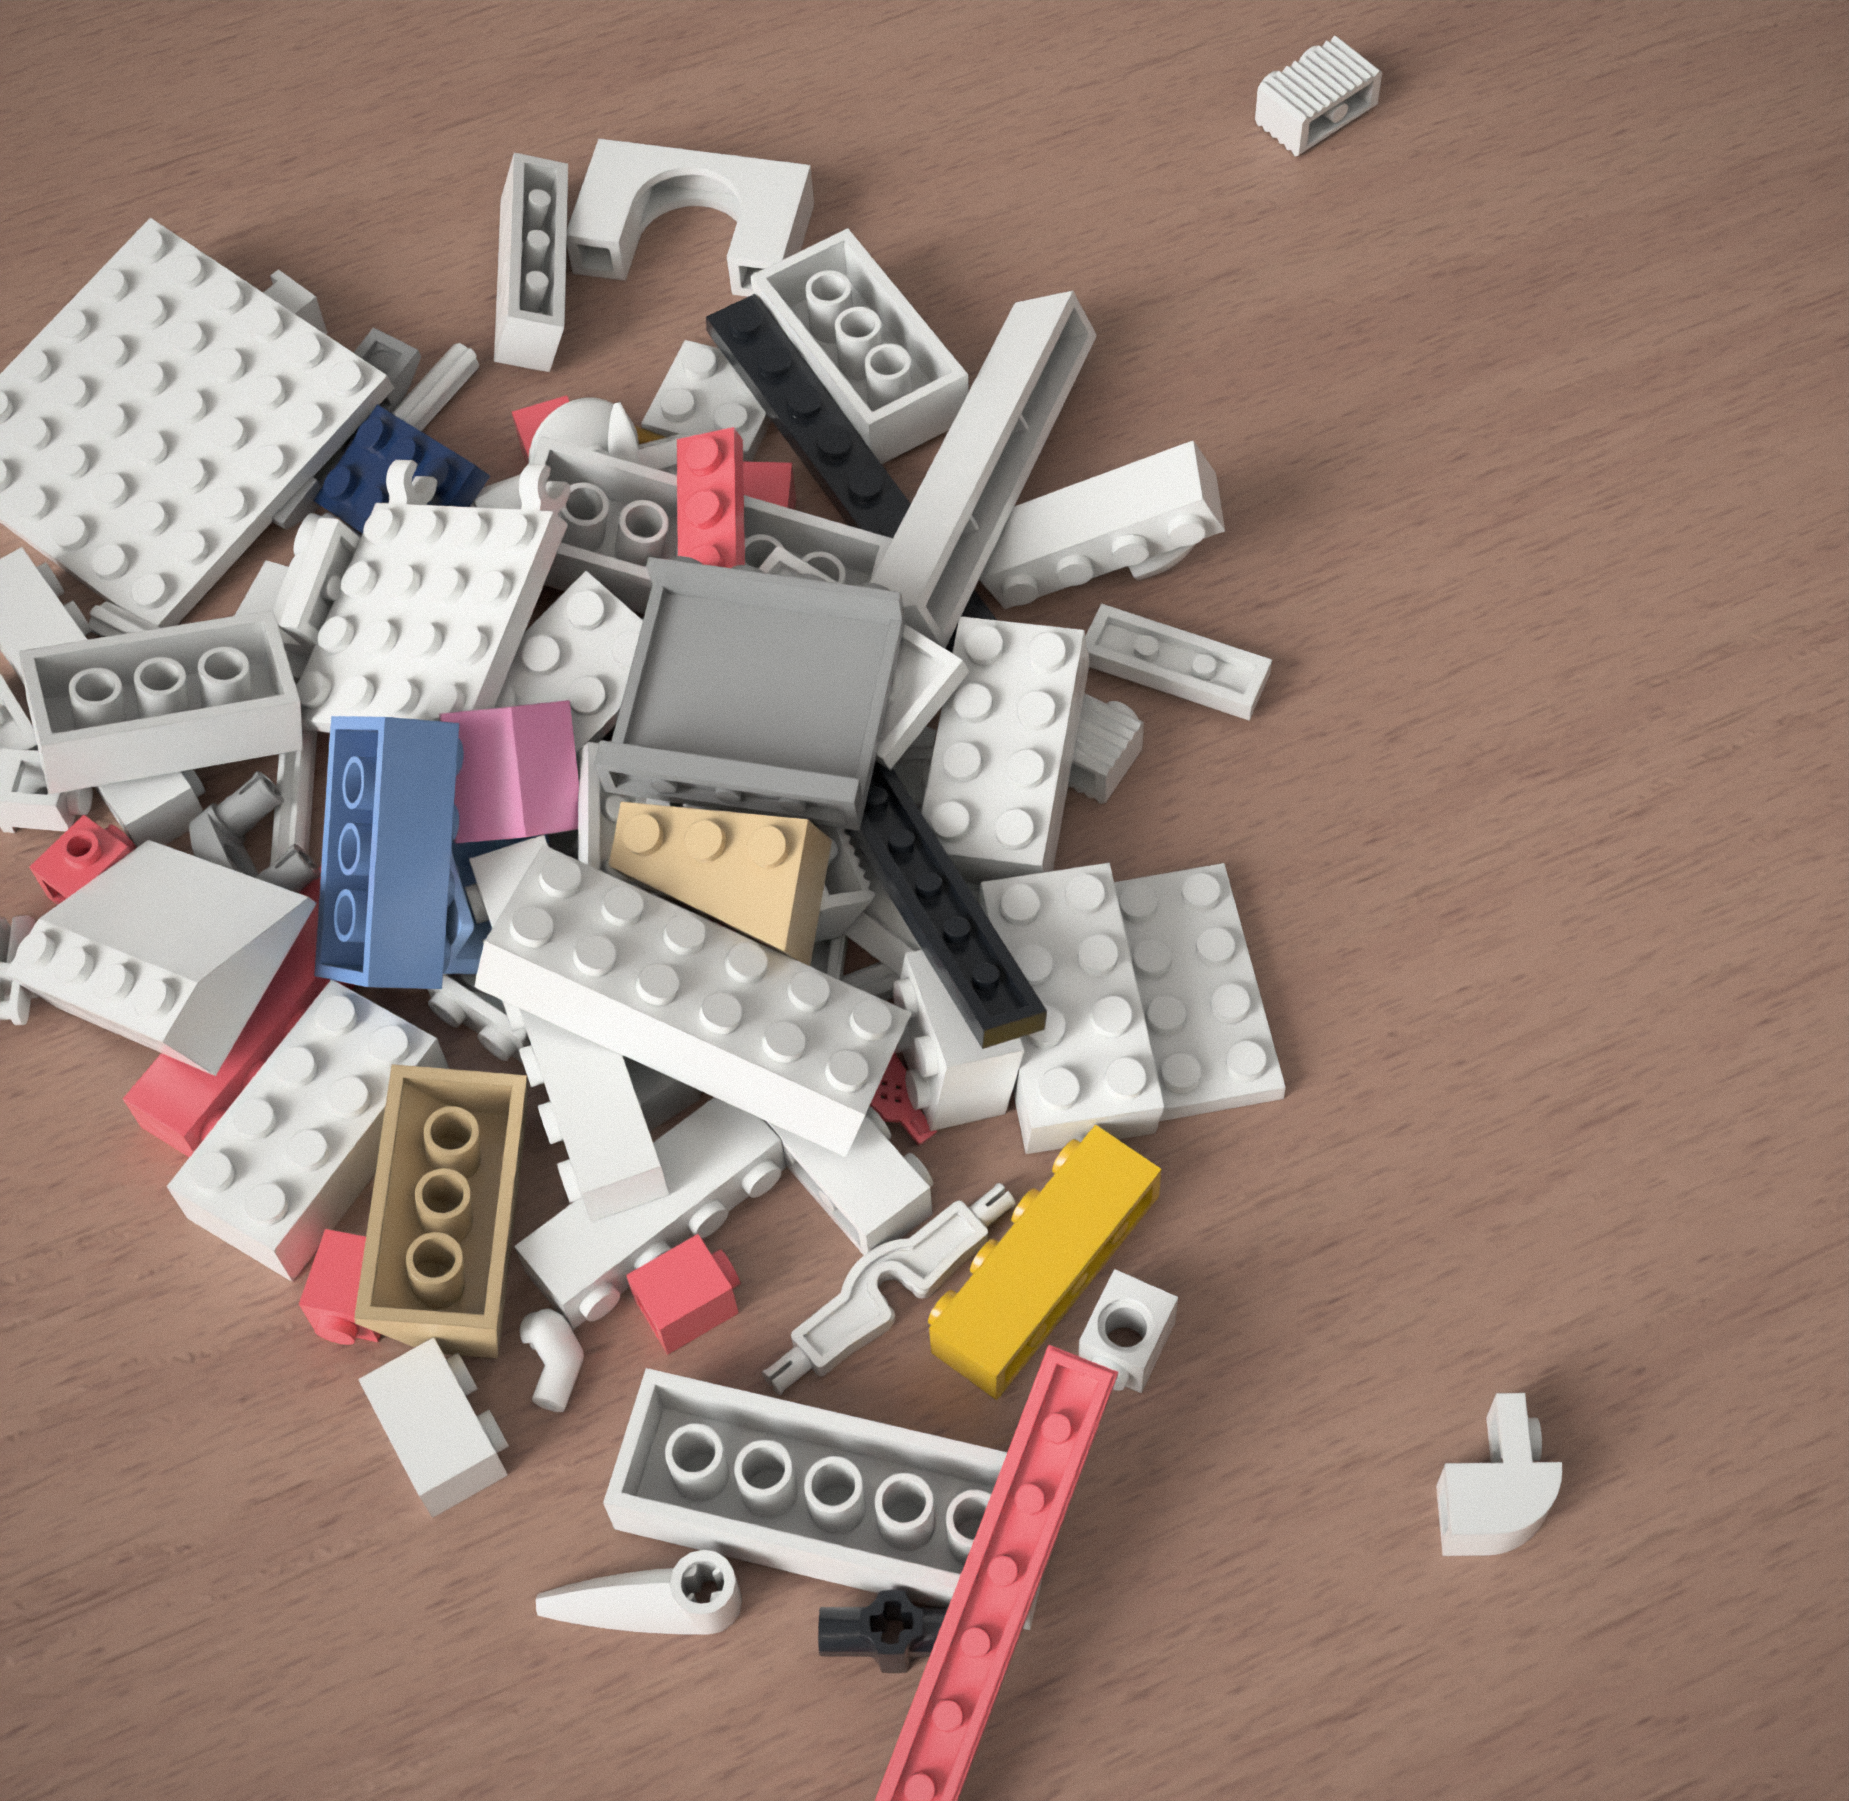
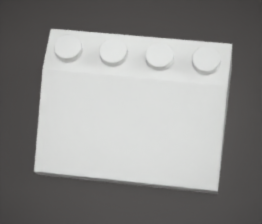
[4,840,317,1076]

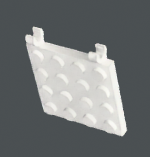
[296,460,571,733]

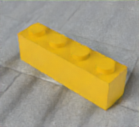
[928,1124,1162,1400]

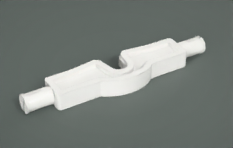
[762,1183,1016,1395]

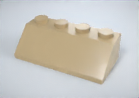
[354,1064,528,1358]

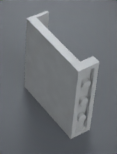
[594,556,906,831]

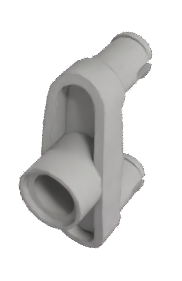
[189,771,321,893]

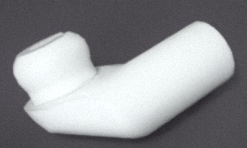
[520,1308,584,1412]

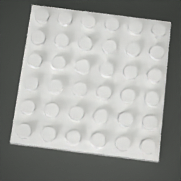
[0,218,394,628]

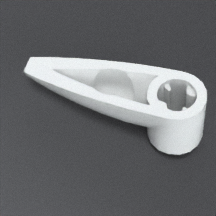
[536,1549,742,1634]

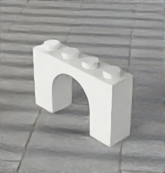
[566,139,814,297]

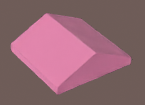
[439,700,579,844]

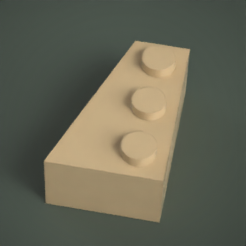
[609,802,832,966]

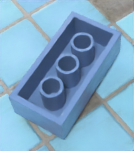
[314,716,464,989]

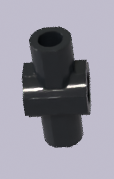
[818,1590,948,1673]

